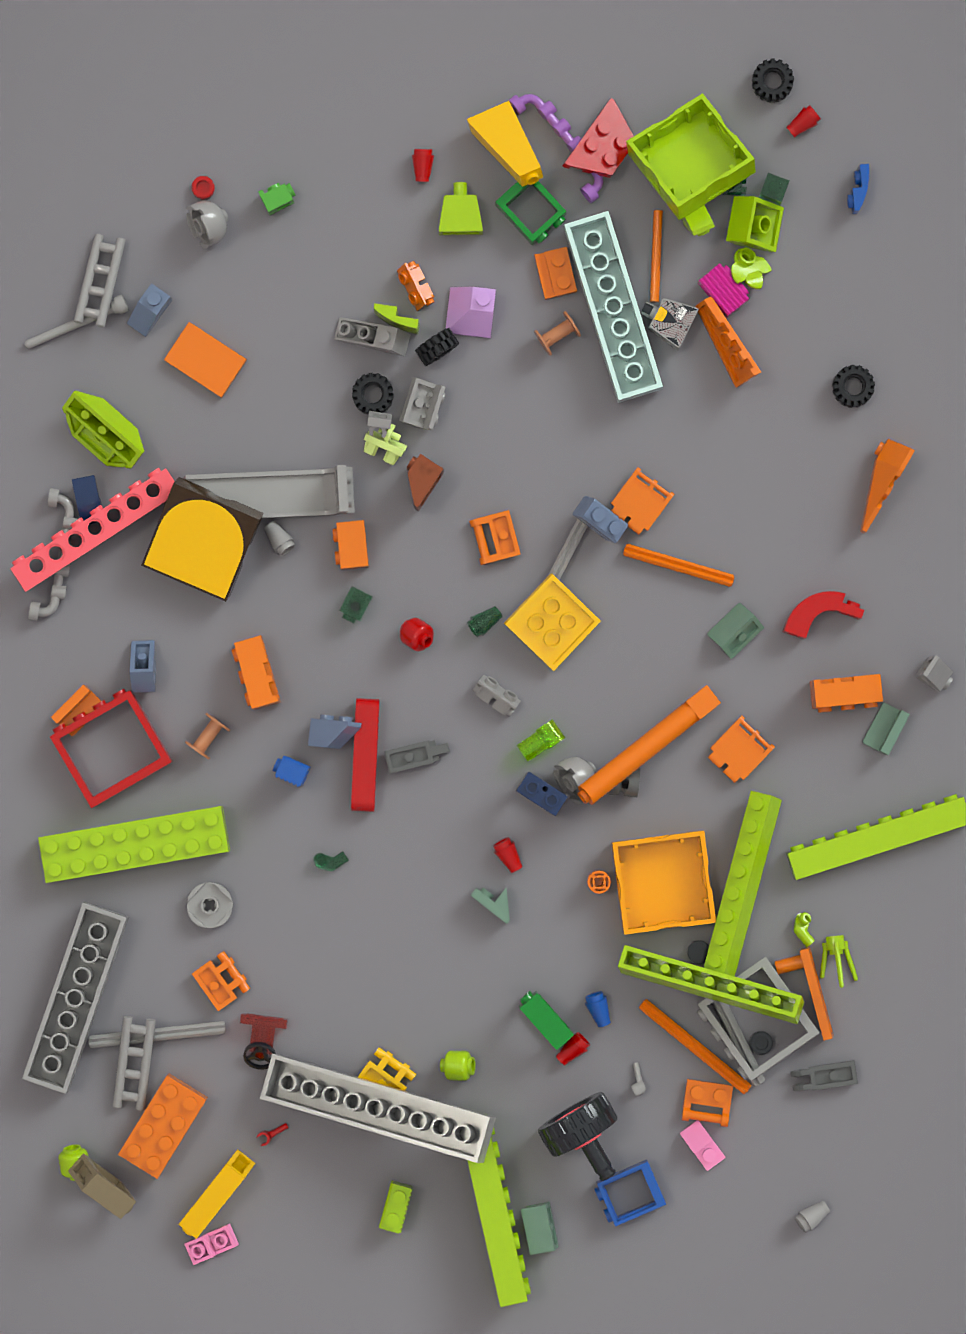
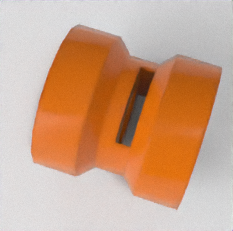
[587,870,611,894]

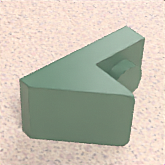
[471,887,510,924]

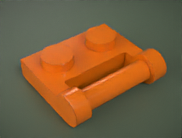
[469,510,521,565]
[681,1079,733,1127]

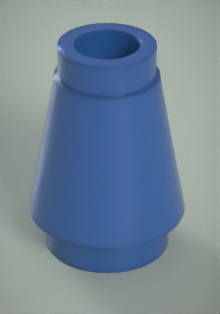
[585,991,611,1027]

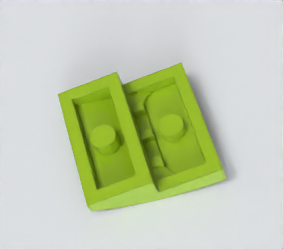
[374,303,419,334]

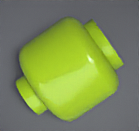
[440,1051,476,1081]
[58,1144,88,1181]

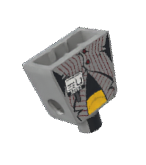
[640,298,699,350]

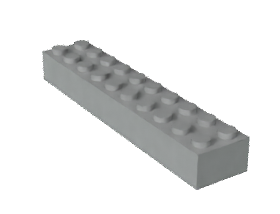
[260,1054,496,1163]

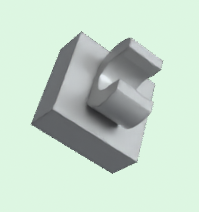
[367,411,392,438]

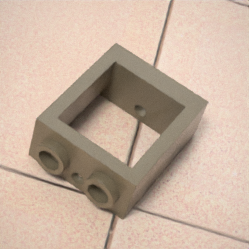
[68,1153,136,1219]

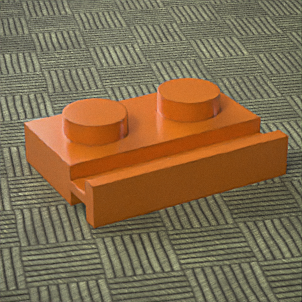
[534,247,577,300]

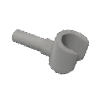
[631,1062,646,1096]

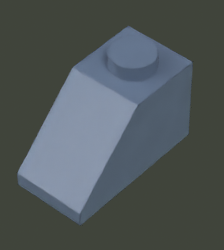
[127,283,172,337]
[130,640,156,693]

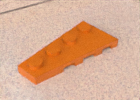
[695,296,761,388]

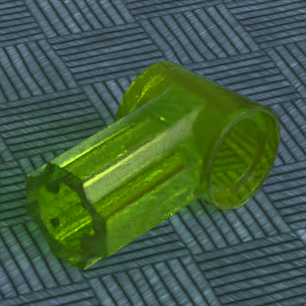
[517,719,566,762]

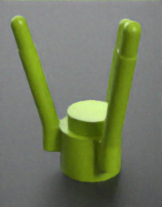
[820,935,858,988]

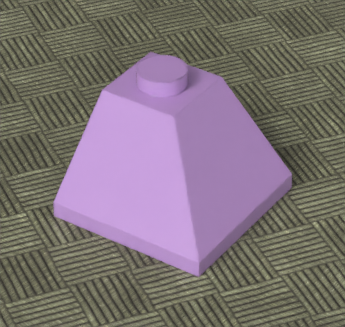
[446,287,496,338]

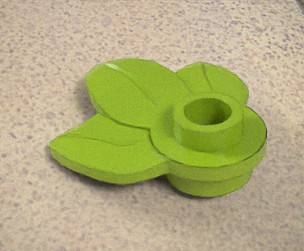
[731,247,772,289]

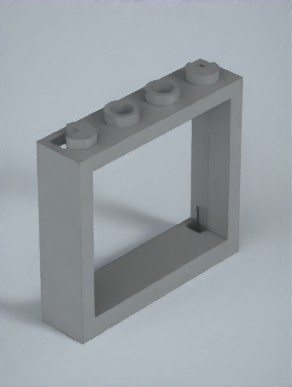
[697,957,820,1082]

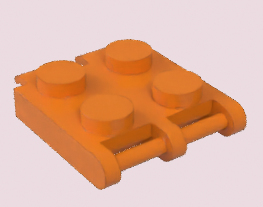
[611,467,675,535]
[708,715,775,783]

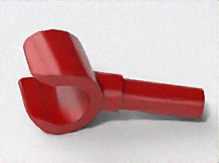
[256,1123,288,1146]

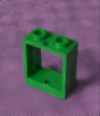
[495,181,566,245]
[519,991,574,1050]

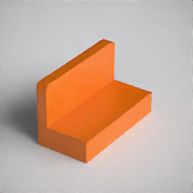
[51,685,101,736]

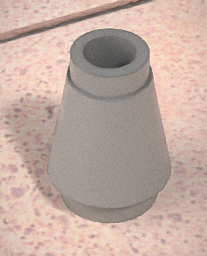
[264,521,295,556]
[795,1201,830,1233]

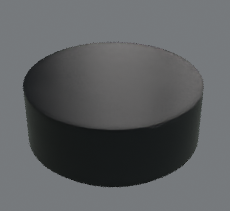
[687,940,709,964]
[749,1031,773,1055]

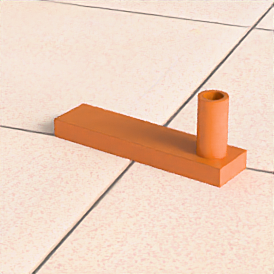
[775,947,834,1041]

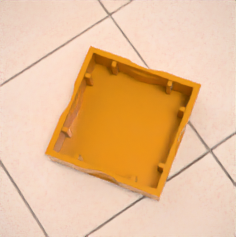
[611,830,716,935]

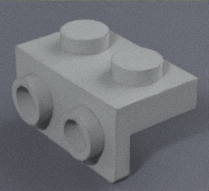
[399,377,445,430]

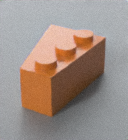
[232,635,281,710]

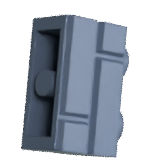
[572,496,628,543]

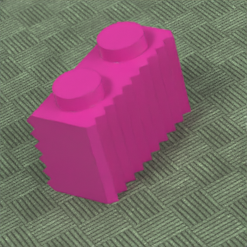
[698,263,749,318]

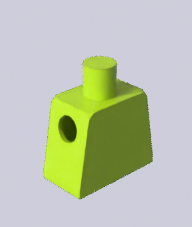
[439,182,483,235]

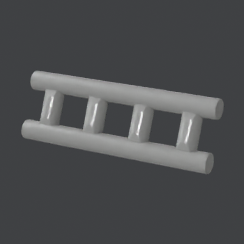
[74,234,126,328]
[113,1016,156,1111]

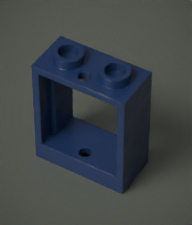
[516,772,568,816]

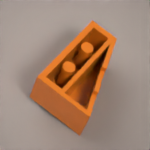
[809,674,883,713]

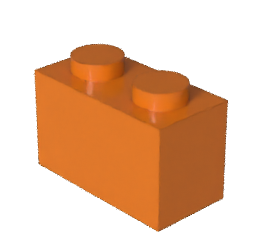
[333,520,369,570]

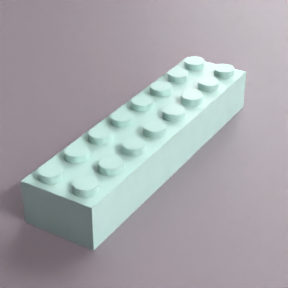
[564,211,663,403]

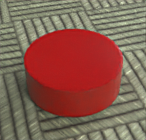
[192,176,215,200]

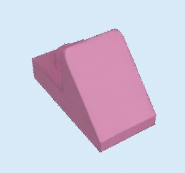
[680,1120,726,1171]

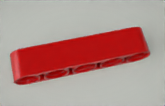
[351,698,380,812]

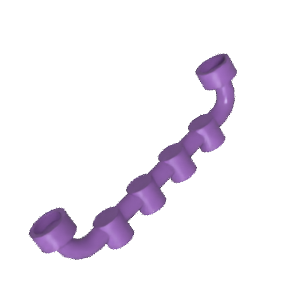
[508,94,603,203]

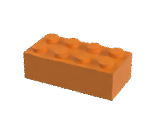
[118,1073,208,1179]

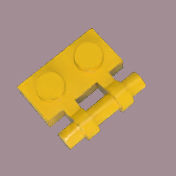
[358,1047,416,1091]

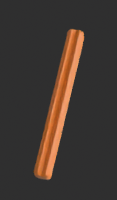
[623,544,734,587]

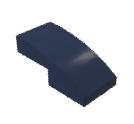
[72,475,102,524]

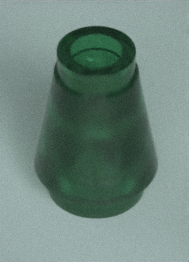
[467,606,502,637]

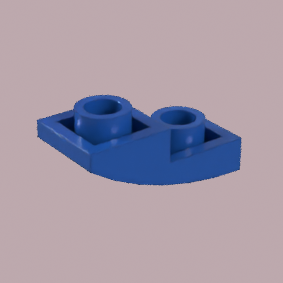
[847,164,869,214]

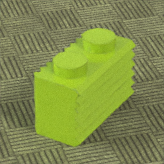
[379,1180,413,1234]

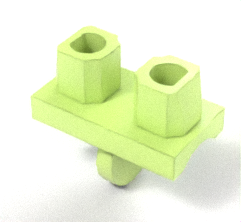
[364,424,407,465]

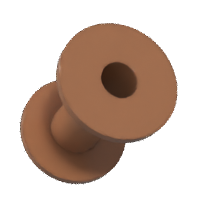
[534,311,581,356]
[185,712,230,760]

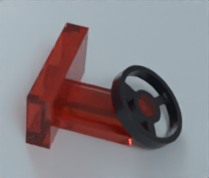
[240,1013,288,1070]

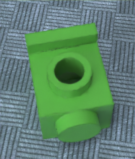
[258,183,296,215]

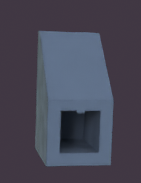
[308,715,361,749]

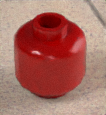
[400,618,434,652]

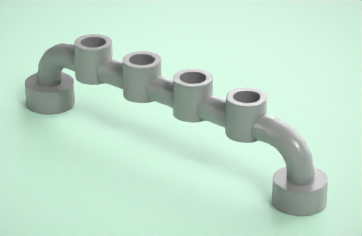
[28,488,78,621]

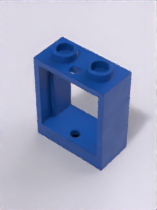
[594,1159,666,1227]

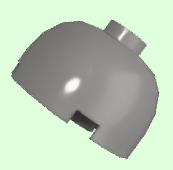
[186,201,228,248]
[553,757,597,804]

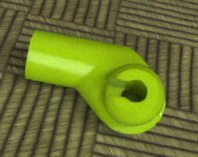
[793,912,815,948]

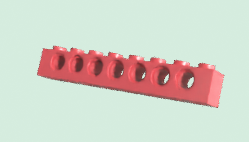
[10,468,175,592]

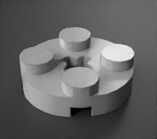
[187,882,234,928]

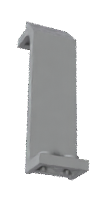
[183,465,355,519]

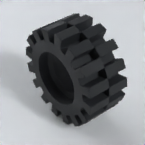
[752,58,794,103]
[415,328,459,366]
[832,365,875,408]
[352,372,394,414]

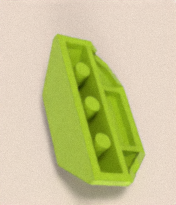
[62,391,144,469]

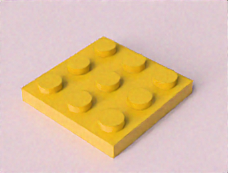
[504,573,601,671]

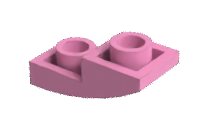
[184,1223,239,1265]

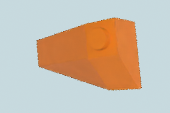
[860,439,915,534]

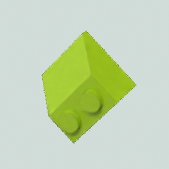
[726,196,784,252]

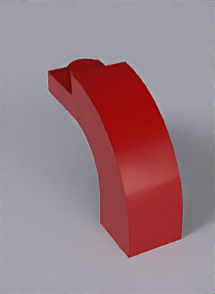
[782,591,864,639]

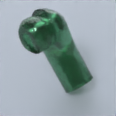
[314,851,349,872]

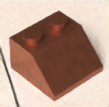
[406,454,444,511]

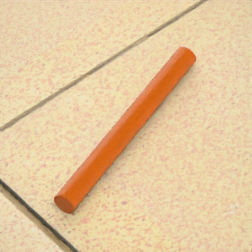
[650,210,663,303]

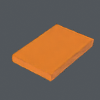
[164,322,247,398]

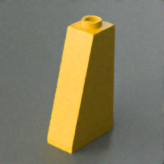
[467,101,543,187]
[178,1149,256,1239]

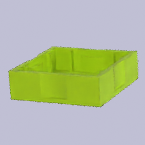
[626,93,756,220]

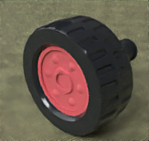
[538,1092,618,1181]

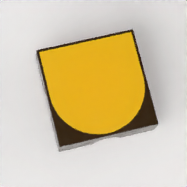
[141,477,264,602]

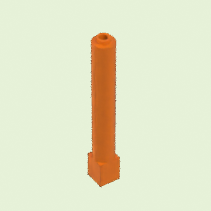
[577,685,721,805]

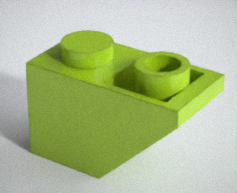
[682,205,715,236]

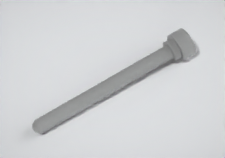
[25,294,129,349]

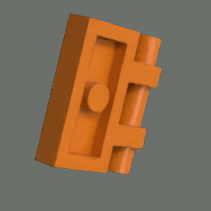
[192,951,250,1011]

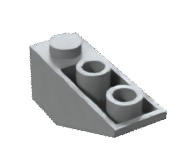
[334,317,411,356]

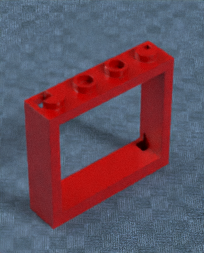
[49,689,173,808]

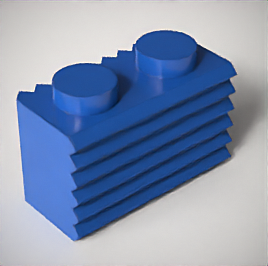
[272,756,311,787]

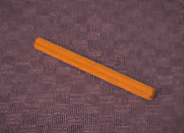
[639,999,751,1094]

